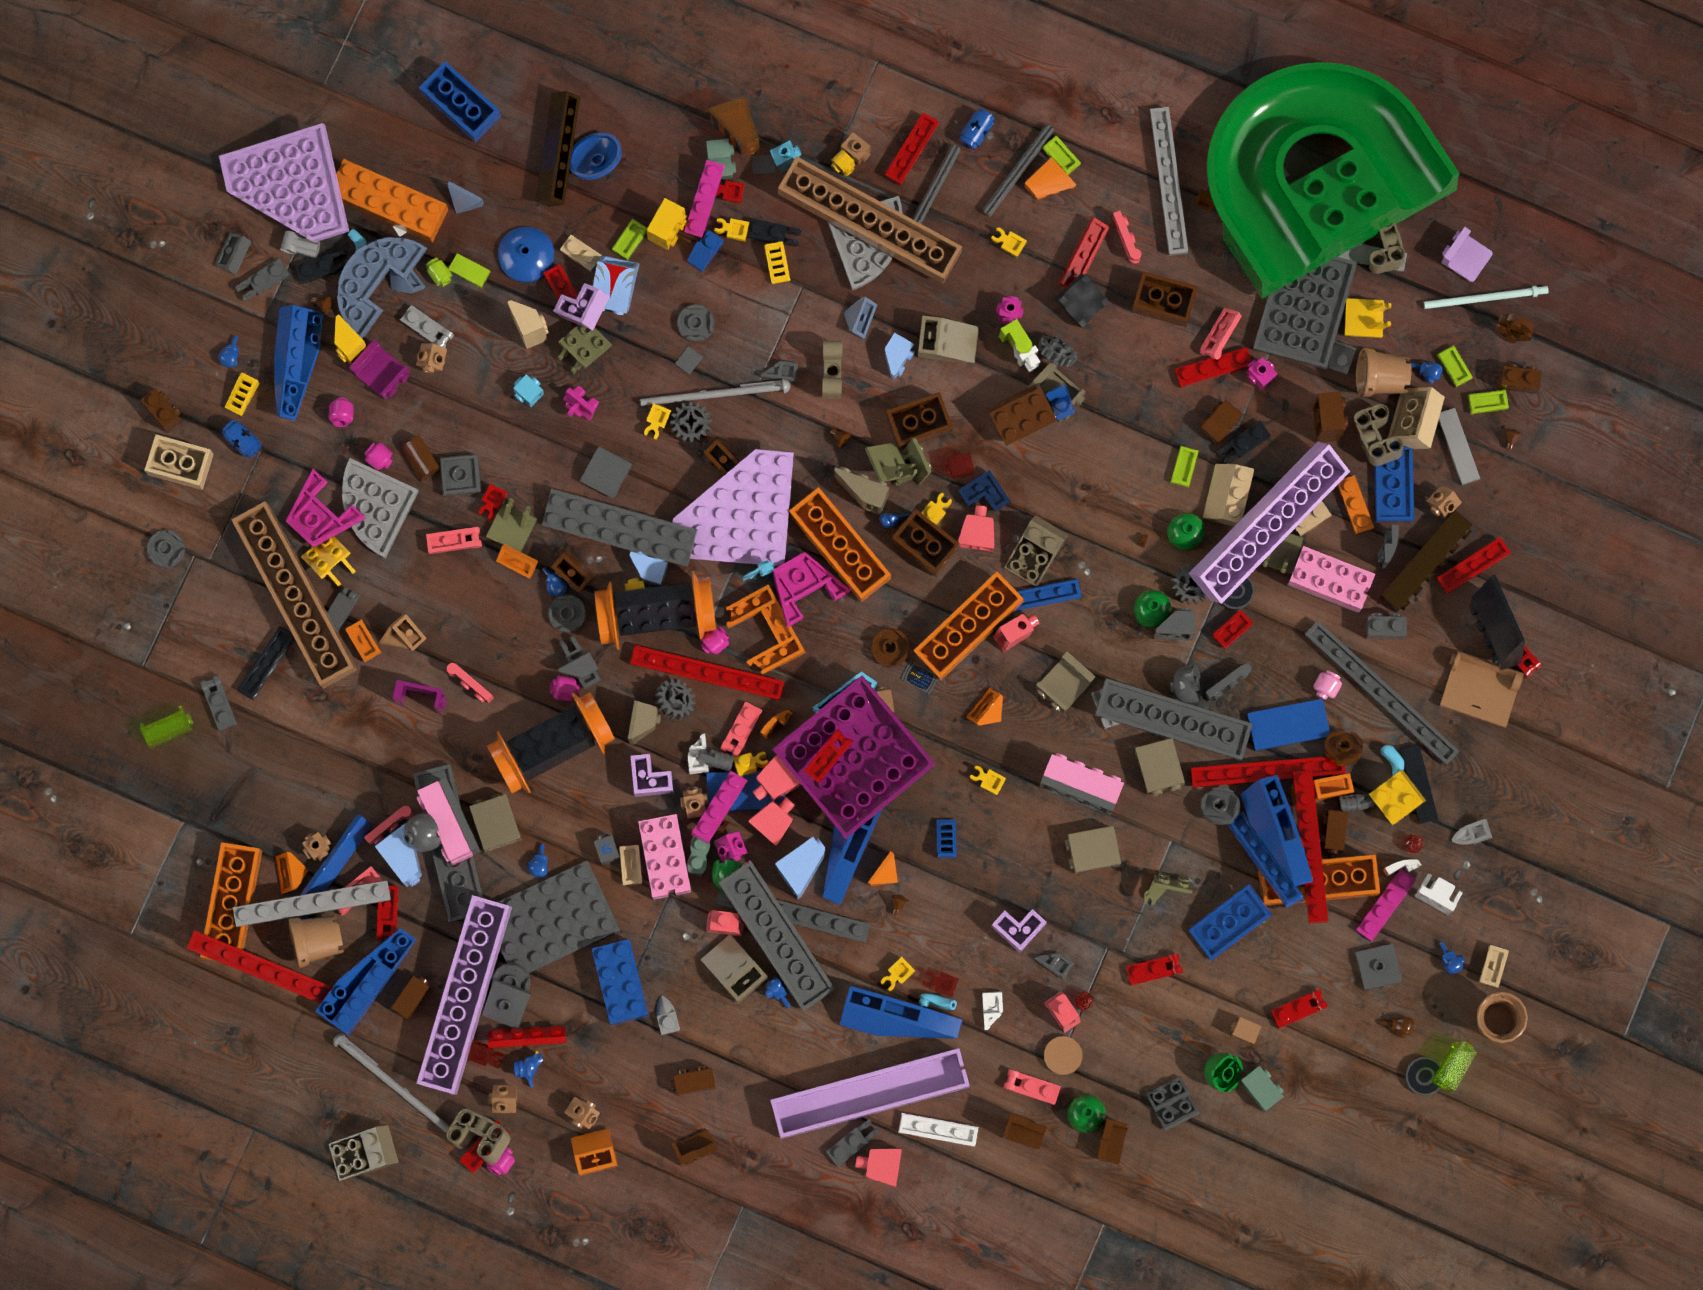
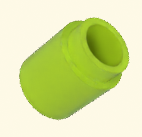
[425,258,452,286]

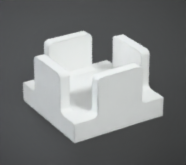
[1414,873,1463,915]

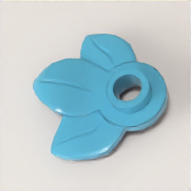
[742,560,775,581]

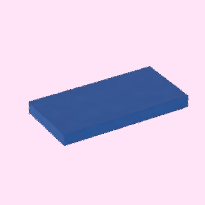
[1374,446,1414,522]
[1247,699,1330,751]
[707,771,785,811]
[1188,883,1273,961]

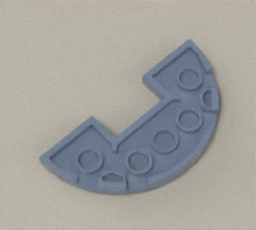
[337,237,428,339]

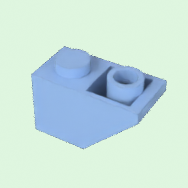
[885,333,915,380]
[630,552,668,587]

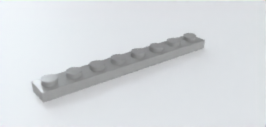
[1150,107,1188,256]
[233,881,391,927]

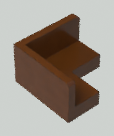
[1002,1113,1047,1150]
[1096,1119,1130,1164]
[672,1130,718,1167]

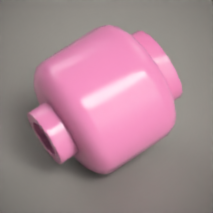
[1313,670,1342,700]

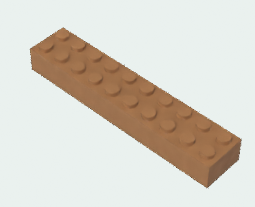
[778,156,962,284]
[232,501,358,688]

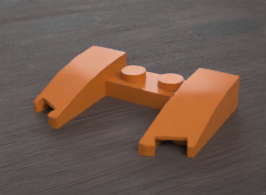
[726,585,806,674]

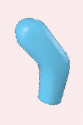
[347,229,367,252]
[1380,745,1404,776]
[918,994,957,1010]

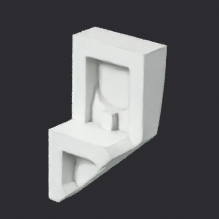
[688,734,709,774]
[1383,860,1421,877]
[982,991,1003,1030]

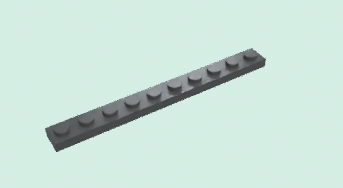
[1304,621,1460,766]

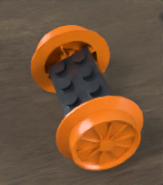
[595,571,716,650]
[487,692,615,794]

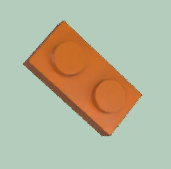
[496,544,538,579]
[345,619,381,662]

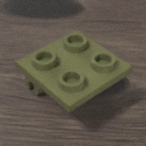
[558,325,612,374]
[894,438,932,486]
[865,442,917,482]
[486,497,537,552]
[1261,534,1303,574]
[1144,872,1192,905]

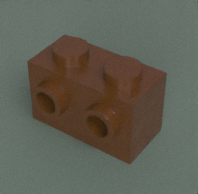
[1499,364,1542,394]
[140,388,182,433]
[704,439,741,477]
[551,550,596,593]

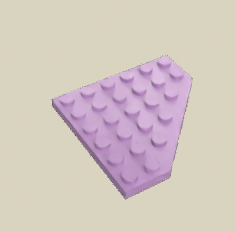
[219,123,349,242]
[673,449,794,566]

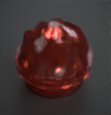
[1405,834,1424,854]
[1075,990,1095,1010]

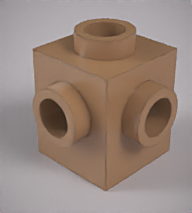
[416,343,447,373]
[1427,485,1462,519]
[680,787,709,819]
[302,832,332,861]
[489,1085,517,1113]
[564,1097,600,1129]

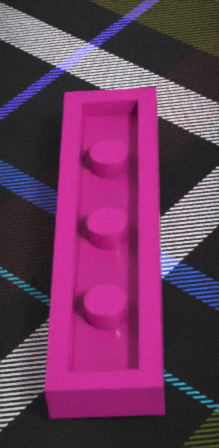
[684,160,725,238]
[691,771,747,844]
[1355,868,1417,942]

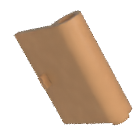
[1440,651,1524,728]

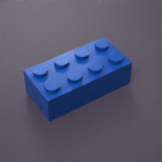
[419,61,501,143]
[592,939,649,1026]

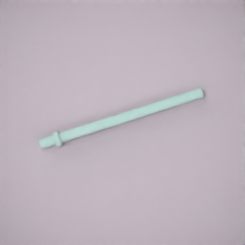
[1424,285,1548,309]

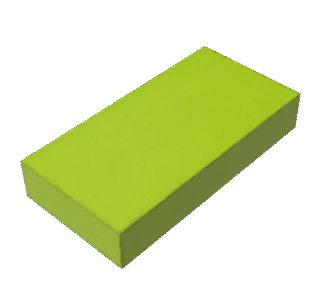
[1042,136,1081,175]
[612,218,647,261]
[448,253,491,288]
[1437,345,1473,388]
[1467,389,1509,414]
[1170,446,1199,488]

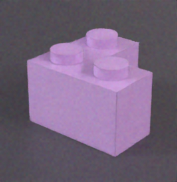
[553,283,609,331]
[631,754,674,797]
[991,909,1047,953]

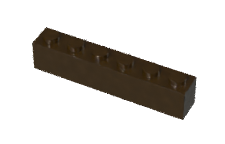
[535,91,580,207]
[1380,510,1473,613]

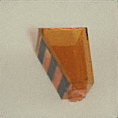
[709,97,759,155]

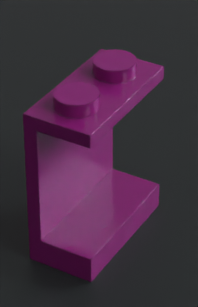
[349,339,410,400]
[392,680,448,714]

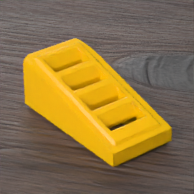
[764,242,790,284]
[225,372,260,416]

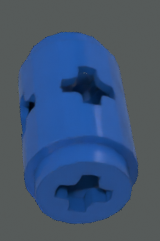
[959,108,995,150]
[221,419,262,459]

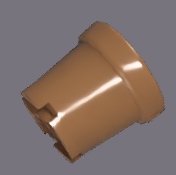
[1356,347,1411,397]
[288,915,344,968]
[1476,992,1528,1044]

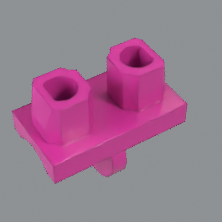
[563,386,599,421]

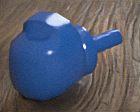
[218,336,239,367]
[1410,361,1443,383]
[879,512,911,528]
[542,567,568,596]
[527,844,548,877]
[1439,942,1465,974]
[764,977,791,1009]

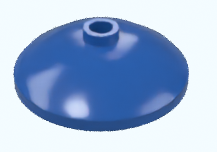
[570,133,622,180]
[498,227,554,283]

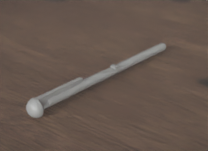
[640,379,790,406]
[333,1034,450,1133]

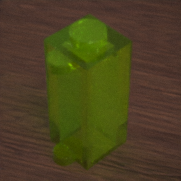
[139,706,194,749]
[1431,1041,1477,1092]

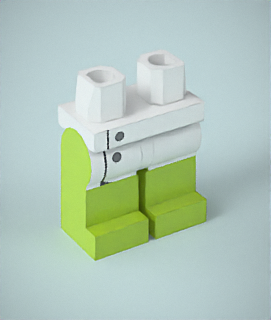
[999,319,1040,373]

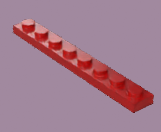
[630,645,784,701]
[1190,757,1346,788]
[1292,771,1328,924]
[186,931,333,1004]

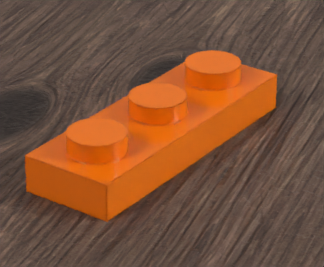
[1337,475,1374,535]

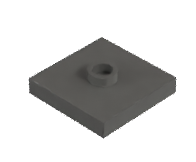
[440,454,481,496]
[1355,944,1402,990]
[482,979,531,1028]

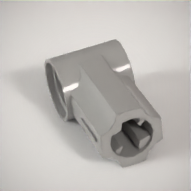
[280,231,320,258]

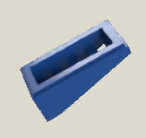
[937,820,957,859]

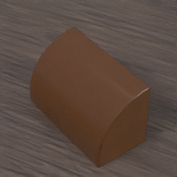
[401,435,440,482]

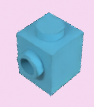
[770,141,802,173]
[513,375,544,407]

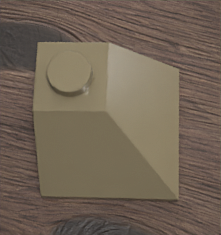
[628,701,662,745]

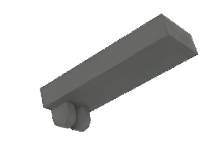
[327,586,360,633]

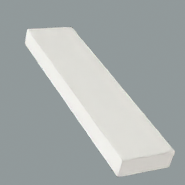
[898,1113,979,1147]

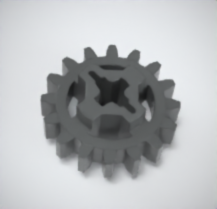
[1037,334,1078,367]
[670,402,712,444]
[1171,563,1206,605]
[654,679,696,721]

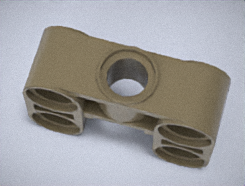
[1368,223,1405,274]
[822,341,842,399]
[1353,404,1404,466]
[447,1109,511,1164]

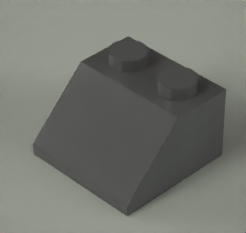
[1153,608,1195,641]

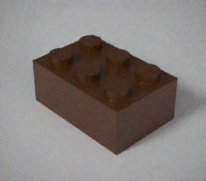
[1132,271,1198,327]
[987,383,1057,446]
[1312,391,1348,443]
[886,392,953,450]
[891,509,960,577]

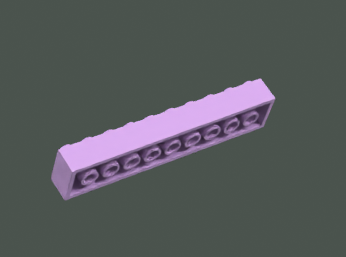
[1189,441,1350,604]
[416,895,512,1095]

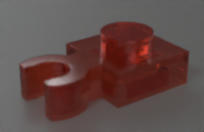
[923,971,959,997]
[467,1040,505,1068]

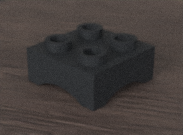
[1054,273,1109,328]

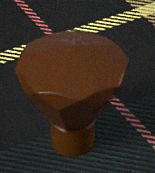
[311,296,333,314]
[830,428,851,448]
[1505,429,1523,450]
[891,895,909,916]

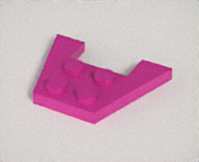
[286,469,366,547]
[772,552,851,628]

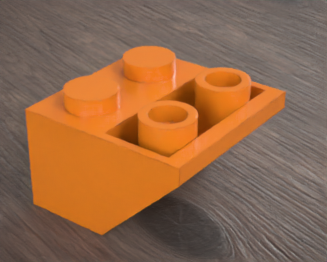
[571,1128,618,1176]

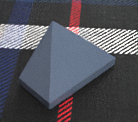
[447,181,484,214]
[390,269,425,294]
[844,297,878,339]

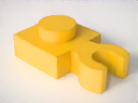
[715,218,749,242]
[991,228,1027,258]
[644,403,671,440]
[921,493,952,525]
[733,752,769,776]
[970,766,1006,796]
[881,957,915,992]

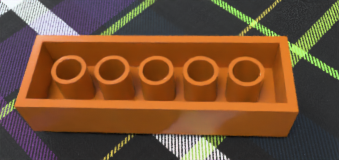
[336,159,448,243]
[789,487,891,603]
[913,572,1024,680]
[200,842,262,962]
[1258,855,1380,906]

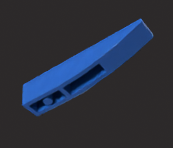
[274,305,324,420]
[1240,775,1313,886]
[823,809,883,905]
[315,928,416,1037]
[840,986,962,1039]

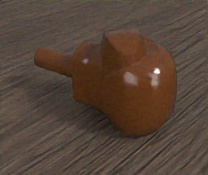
[1380,1017,1415,1038]

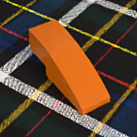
[1289,773,1354,806]

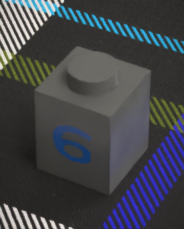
[594,834,620,865]

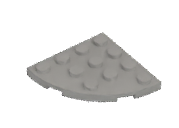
[827,196,903,291]
[342,458,419,559]

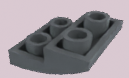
[580,446,633,499]
[1377,525,1399,570]
[1146,1076,1199,1131]

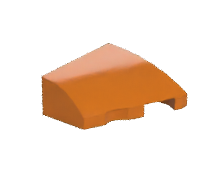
[1024,158,1076,200]

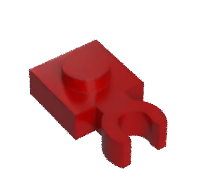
[716,181,745,204]
[479,484,508,520]

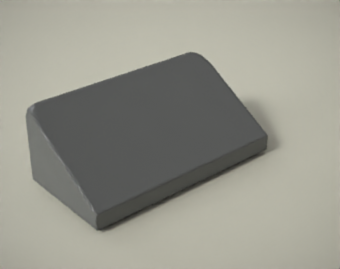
[215,232,251,275]

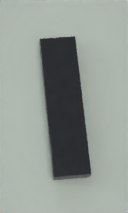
[237,626,295,701]
[1400,745,1438,824]

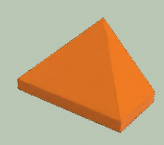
[966,688,1003,726]
[868,851,898,887]
[276,852,308,894]

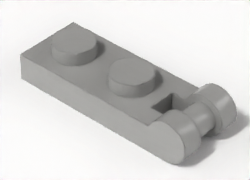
[400,305,454,348]

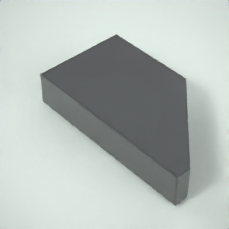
[761,361,799,383]
[558,652,599,679]
[1034,952,1074,980]

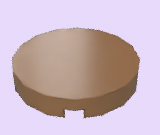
[1044,1036,1083,1075]

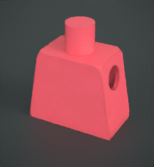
[958,506,994,552]
[993,614,1039,653]
[752,755,801,801]
[749,797,795,846]
[706,910,744,937]
[1044,992,1081,1033]
[855,1149,902,1187]

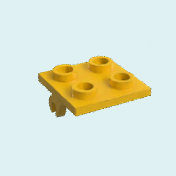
[1344,298,1391,338]
[301,536,356,587]

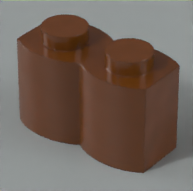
[1200,400,1243,445]

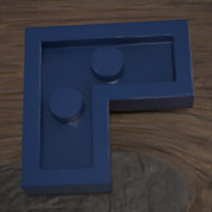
[958,470,1011,513]

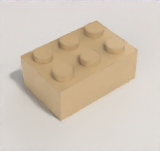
[145,435,214,490]

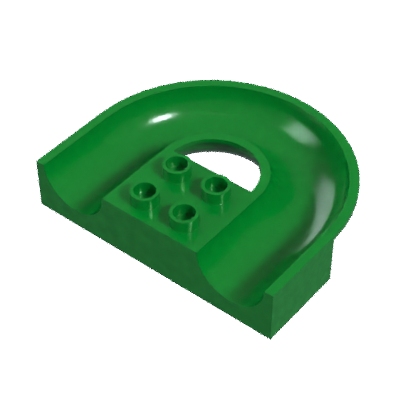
[1207,62,1459,299]

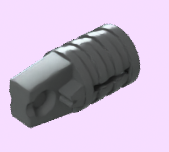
[698,749,734,772]
[1338,793,1374,812]

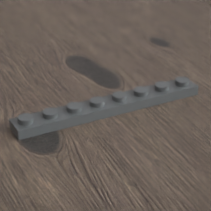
[716,889,870,943]

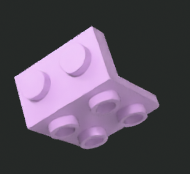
[1441,227,1492,282]

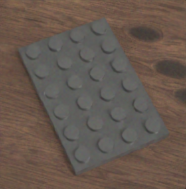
[1253,256,1357,370]
[498,860,620,973]

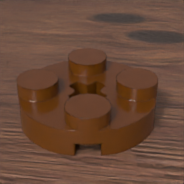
[1495,314,1534,343]
[871,629,910,668]
[1324,730,1363,766]

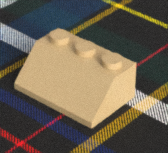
[508,300,549,349]
[1388,387,1445,449]
[1202,464,1254,527]

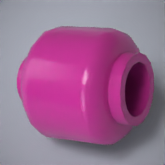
[329,398,354,427]
[364,442,393,470]
[701,626,730,655]
[550,675,580,702]
[486,1147,515,1176]

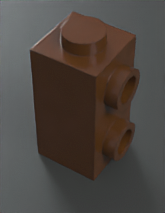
[1320,810,1348,855]
[391,976,431,1020]
[671,1066,716,1096]

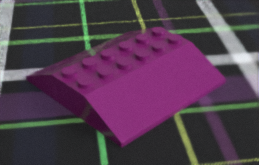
[773,675,936,839]

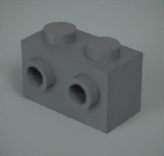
[1366,613,1407,640]

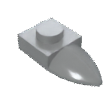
[1452,819,1492,845]
[656,995,681,1035]

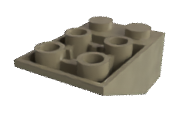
[918,316,978,364]
[834,467,889,515]
[1004,515,1068,587]
[701,935,768,1004]
[329,1125,399,1181]

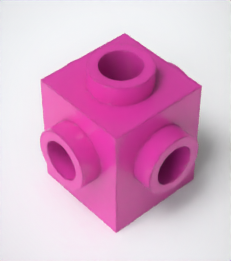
[996,296,1024,324]
[1247,357,1278,390]
[714,832,747,863]

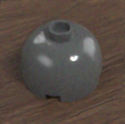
[1170,665,1202,703]
[403,812,440,852]

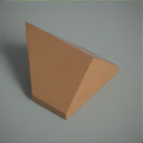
[379,613,427,651]

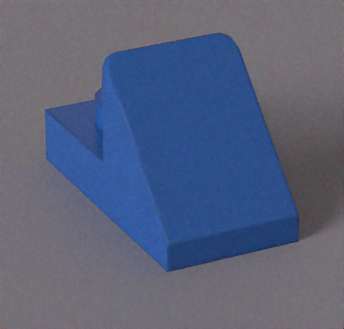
[687,230,724,272]
[1046,383,1075,421]

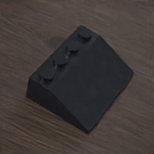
[1469,574,1525,671]

